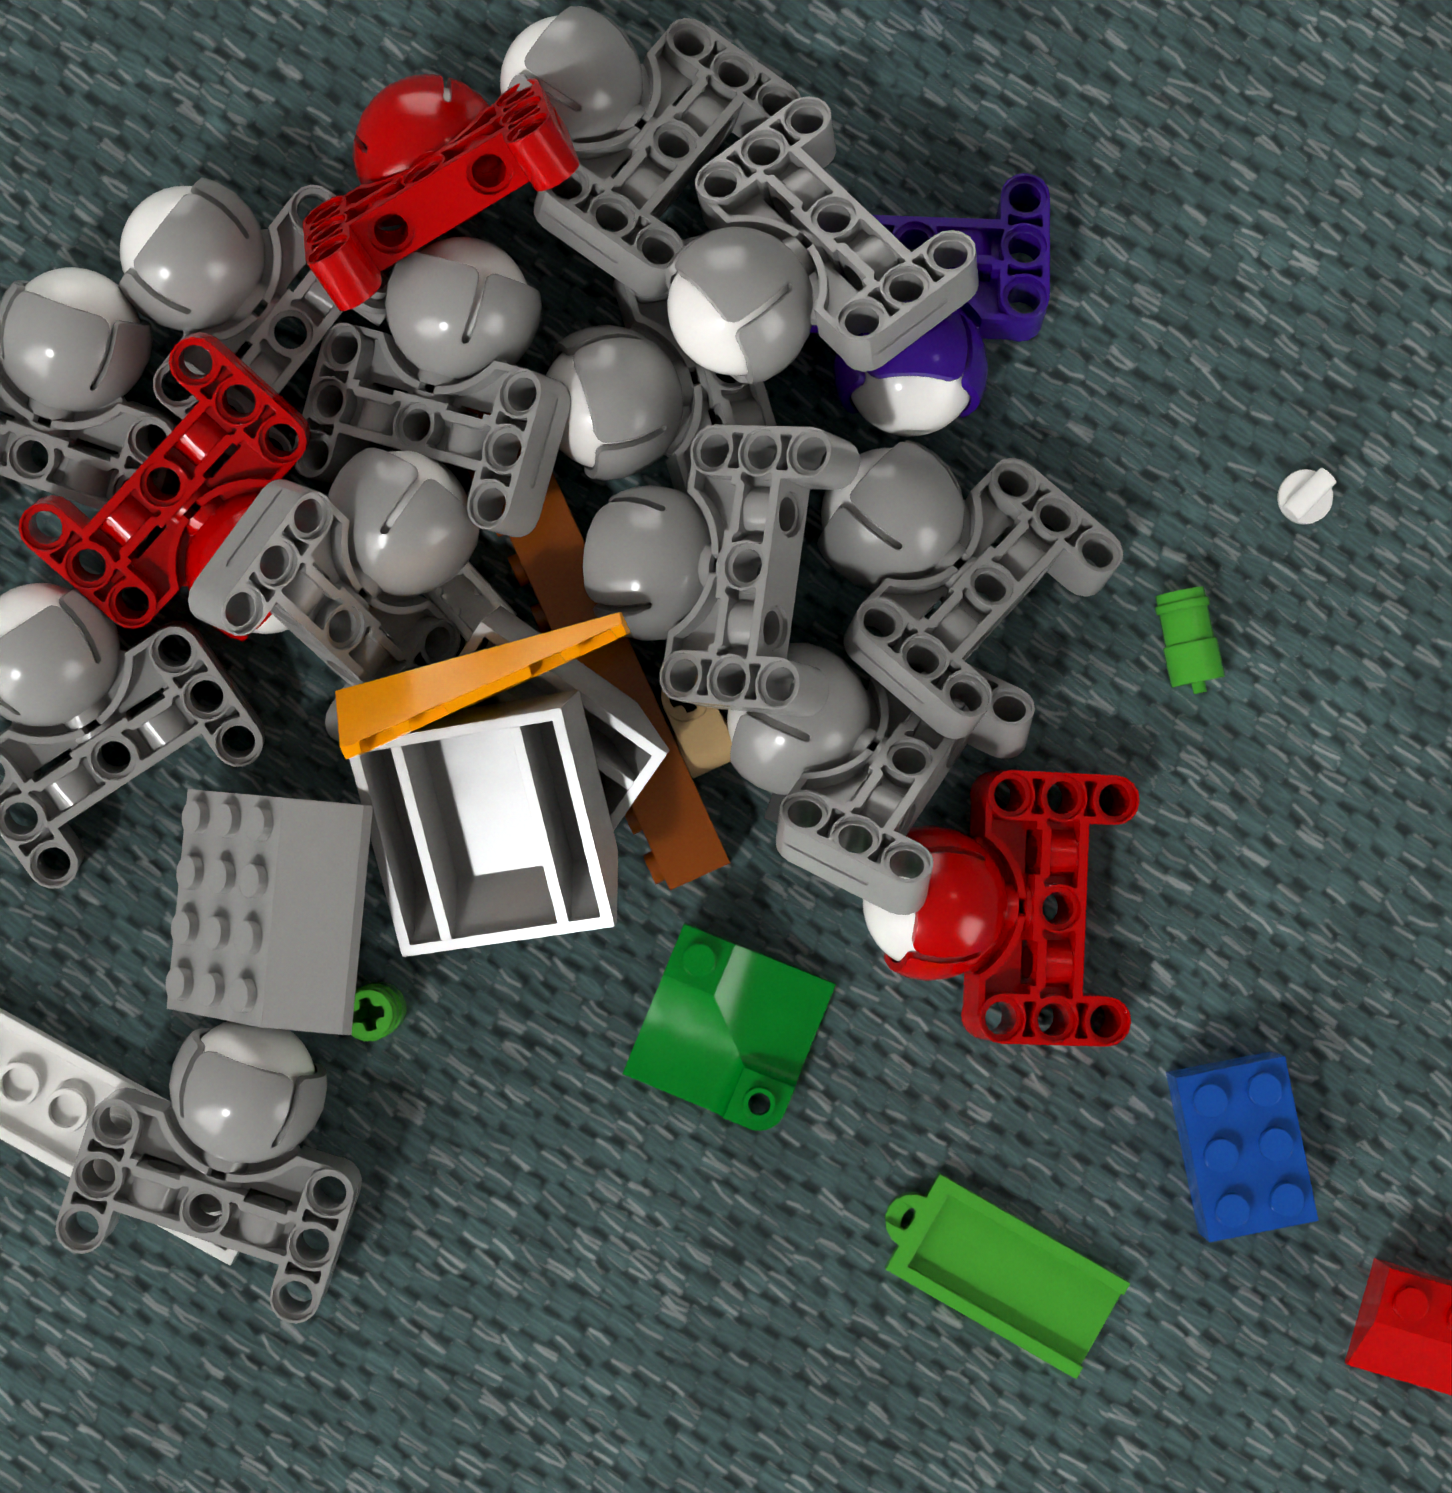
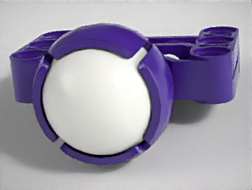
[810,173,1050,437]

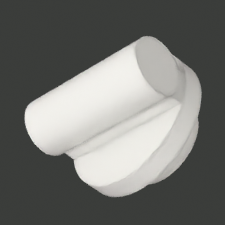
[1277,468,1336,524]

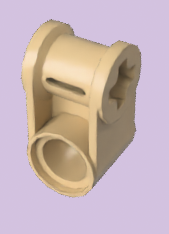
[660,674,732,779]

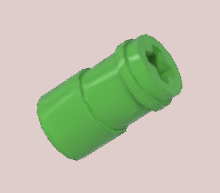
[1155,586,1225,694]
[351,982,406,1041]

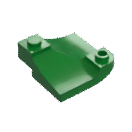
[622,922,836,1131]

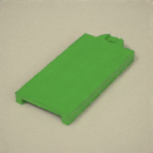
[885,1172,1130,1379]

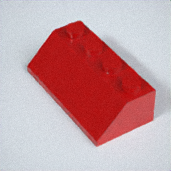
[1345,1258,1452,1396]

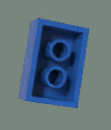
[1166,1051,1319,1242]

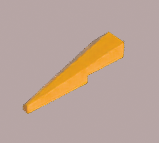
[335,612,631,760]

